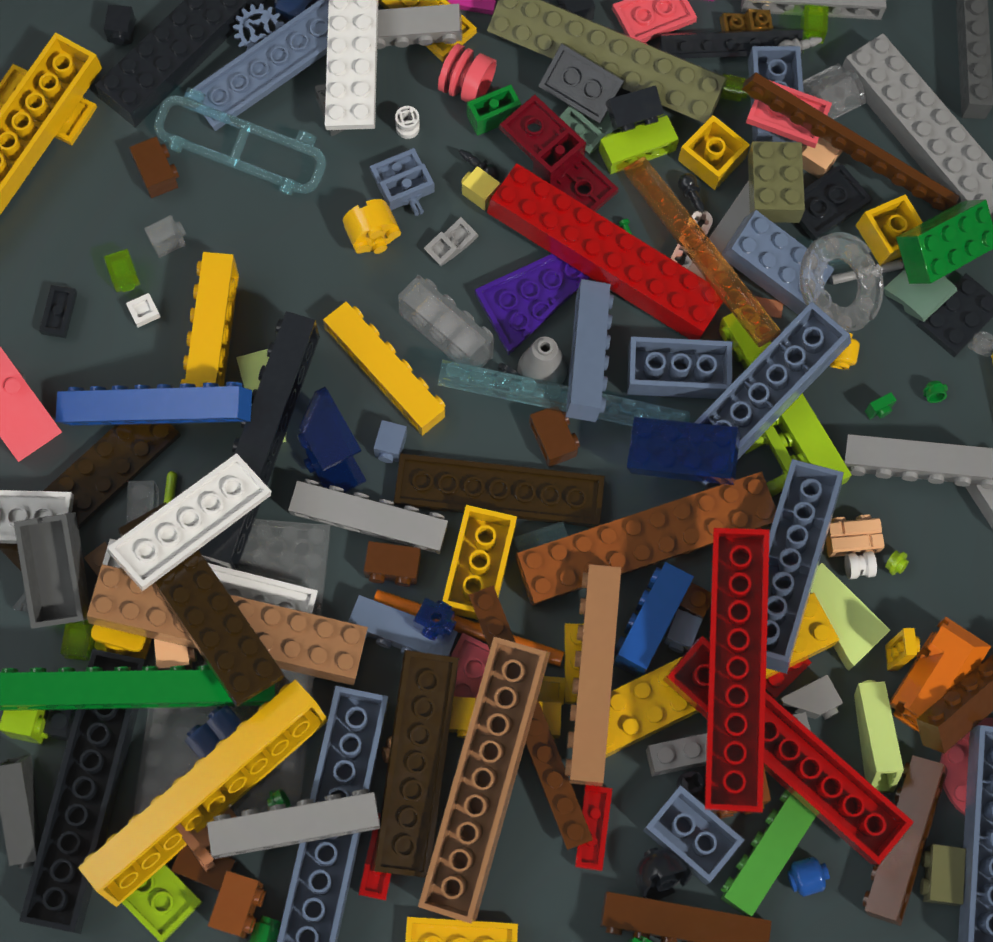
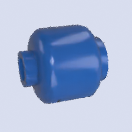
[787,856,830,897]

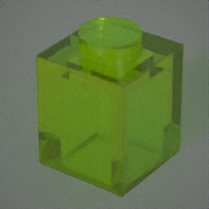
[800,4,829,44]
[104,249,141,292]
[60,620,95,661]

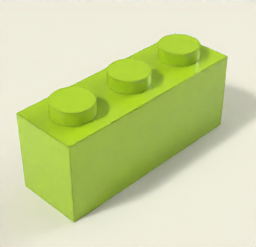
[599,115,679,175]

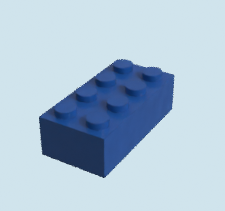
[613,562,694,678]

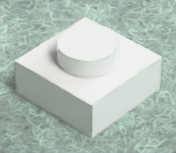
[126,293,160,327]

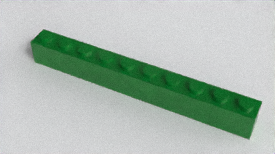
[0,665,275,711]

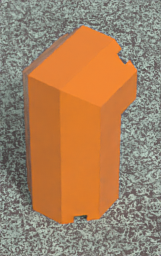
[889,617,992,732]

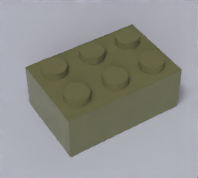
[748,141,805,223]

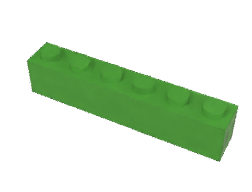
[720,789,816,917]

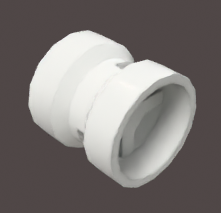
[395,106,420,139]
[844,551,877,579]

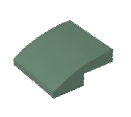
[559,106,617,154]
[883,269,957,322]

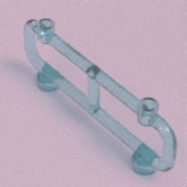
[154,88,326,196]

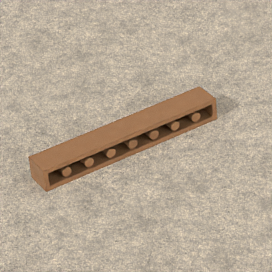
[565,564,621,786]

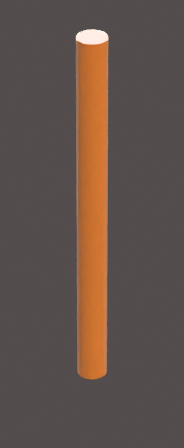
[374,590,564,667]

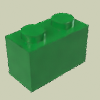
[467,84,521,136]

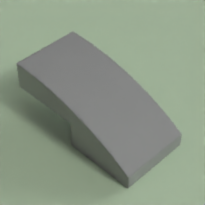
[424,217,479,266]

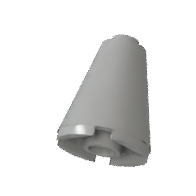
[517,337,567,394]

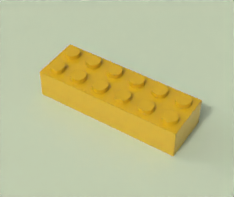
[180,252,239,387]

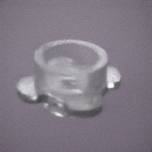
[968,332,993,357]

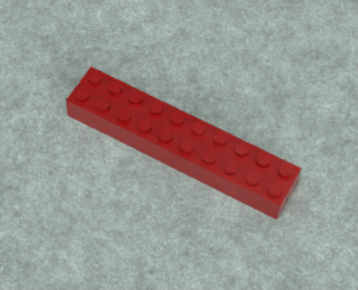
[487,163,728,340]
[705,528,770,813]
[663,636,914,865]

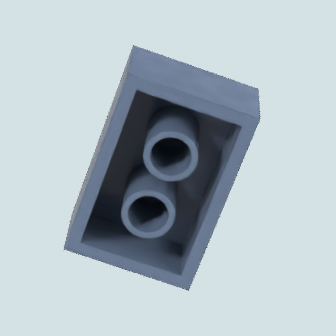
[643,785,744,885]

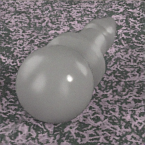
[778,37,822,51]

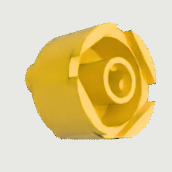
[343,199,401,254]

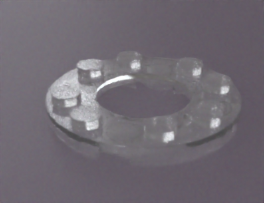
[799,232,884,332]

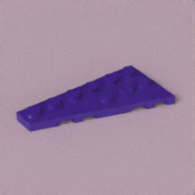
[475,254,590,355]

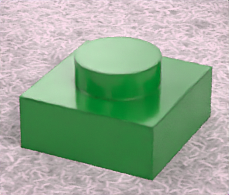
[864,392,897,420]

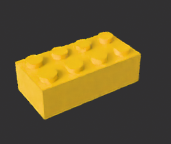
[441,505,517,620]

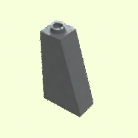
[0,755,41,868]

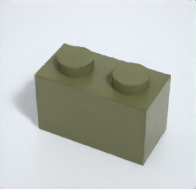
[920,844,966,906]

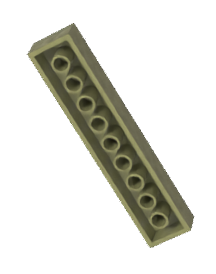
[487,0,728,123]

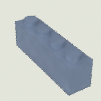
[348,595,458,656]

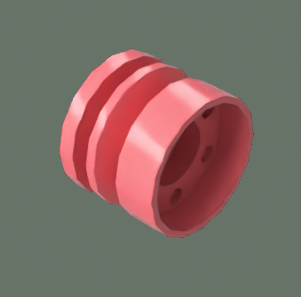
[438,43,497,102]

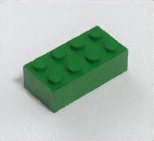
[896,199,993,284]

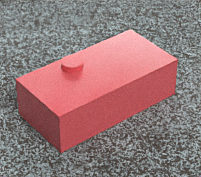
[0,347,62,462]

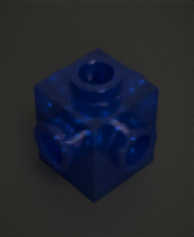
[413,598,457,641]

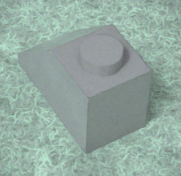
[778,675,843,720]

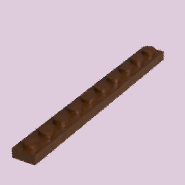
[741,72,959,211]
[468,585,593,850]

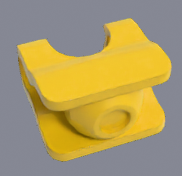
[91,625,152,659]

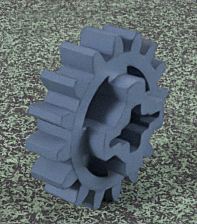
[233,4,284,51]

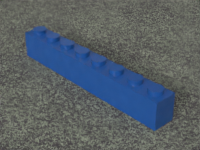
[55,382,252,426]

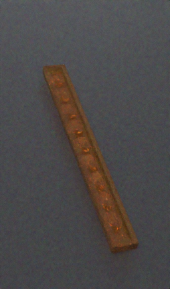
[624,156,781,347]

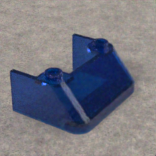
[297,387,366,493]

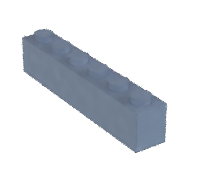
[565,279,614,422]

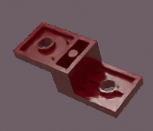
[499,95,619,212]

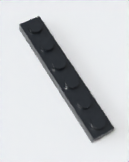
[660,28,803,59]

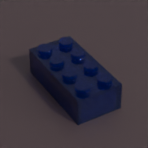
[627,417,741,485]

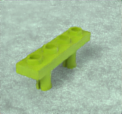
[745,422,797,497]

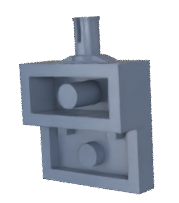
[370,148,435,216]

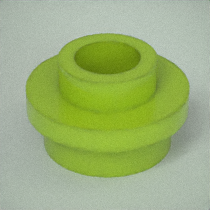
[885,550,909,575]

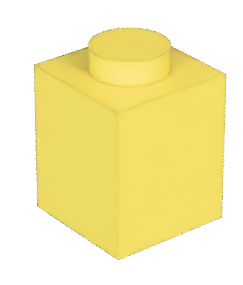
[461,166,500,211]

